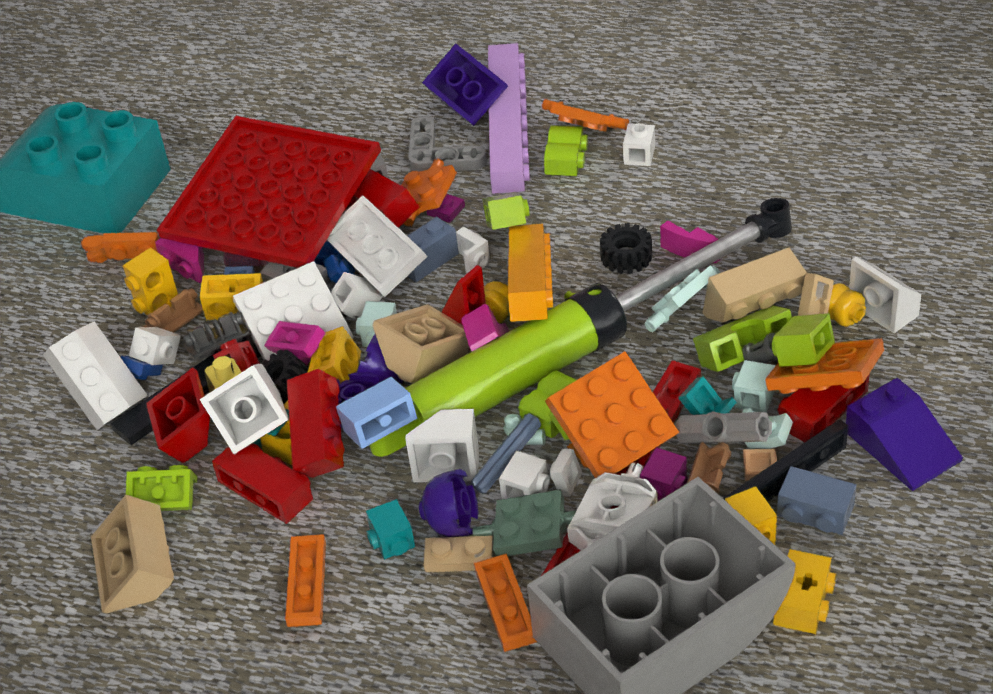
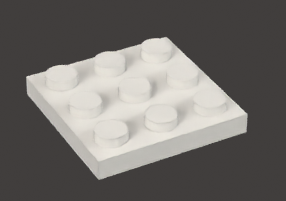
[233,261,354,361]

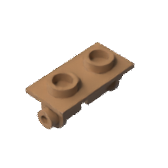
[143,288,203,333]
[687,442,731,495]

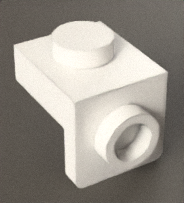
[456,226,490,273]

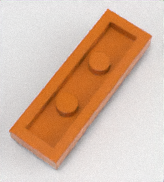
[285,534,326,627]
[474,554,537,652]

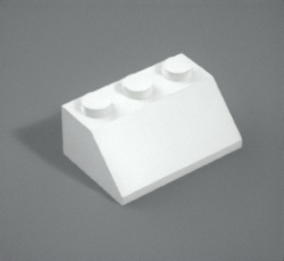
[43,321,148,430]

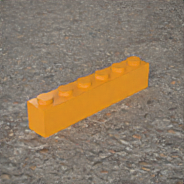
[508,224,553,322]

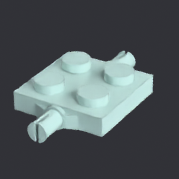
[645,265,720,332]

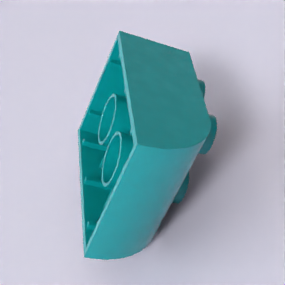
[0,102,171,234]

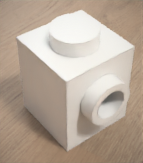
[623,123,655,166]
[331,272,383,318]
[129,327,181,365]
[499,451,550,499]

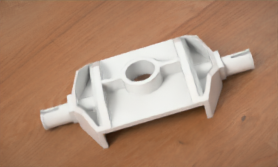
[567,463,658,550]

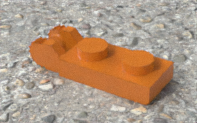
[81,232,159,263]

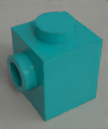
[366,499,415,559]

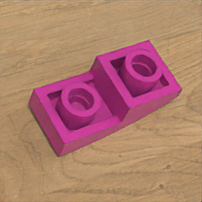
[660,220,719,263]

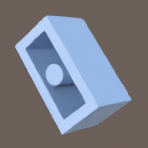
[336,377,417,449]

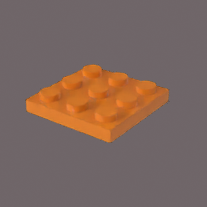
[765,338,884,394]
[545,351,679,478]

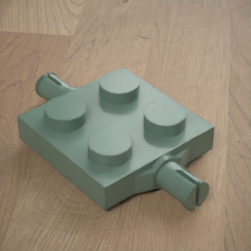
[473,489,577,557]

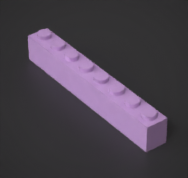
[488,43,530,194]

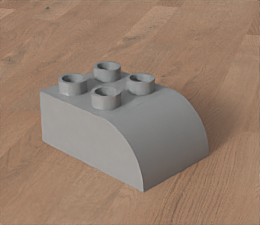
[527,477,796,694]

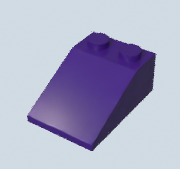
[422,44,508,126]
[846,378,963,491]

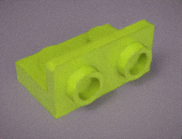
[125,465,198,511]

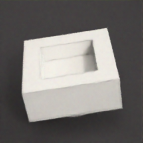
[550,448,582,496]

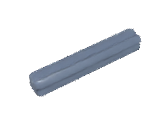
[471,413,541,494]

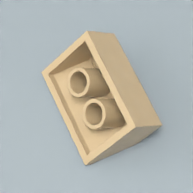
[703,247,807,323]
[373,304,469,383]
[91,495,174,614]

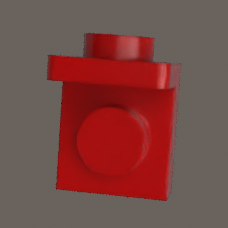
[213,339,260,372]

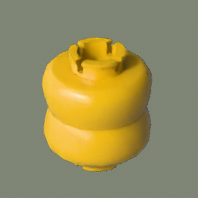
[484,281,509,324]
[828,283,866,327]

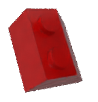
[146,368,210,463]

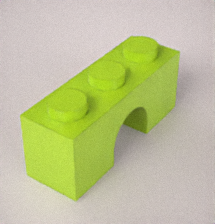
[693,305,792,372]

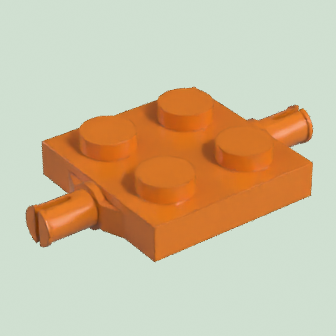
[542,99,629,132]
[401,158,457,226]

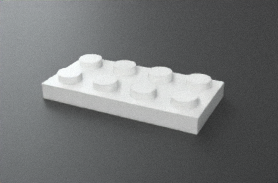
[327,196,428,297]

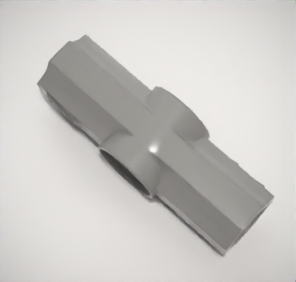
[675,412,772,445]

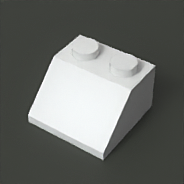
[849,257,921,333]
[200,364,289,454]
[405,409,479,482]

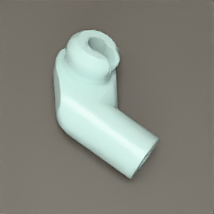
[503,414,546,445]

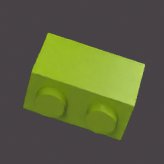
[482,192,530,230]
[772,313,835,367]

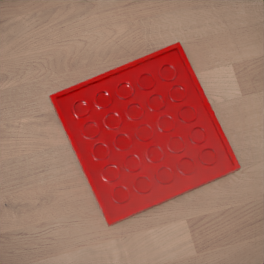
[157,116,381,268]

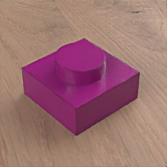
[427,194,465,223]

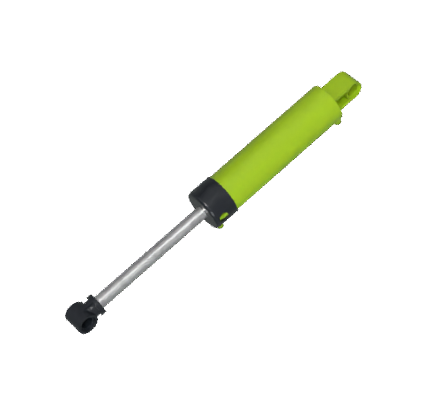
[369,198,792,457]

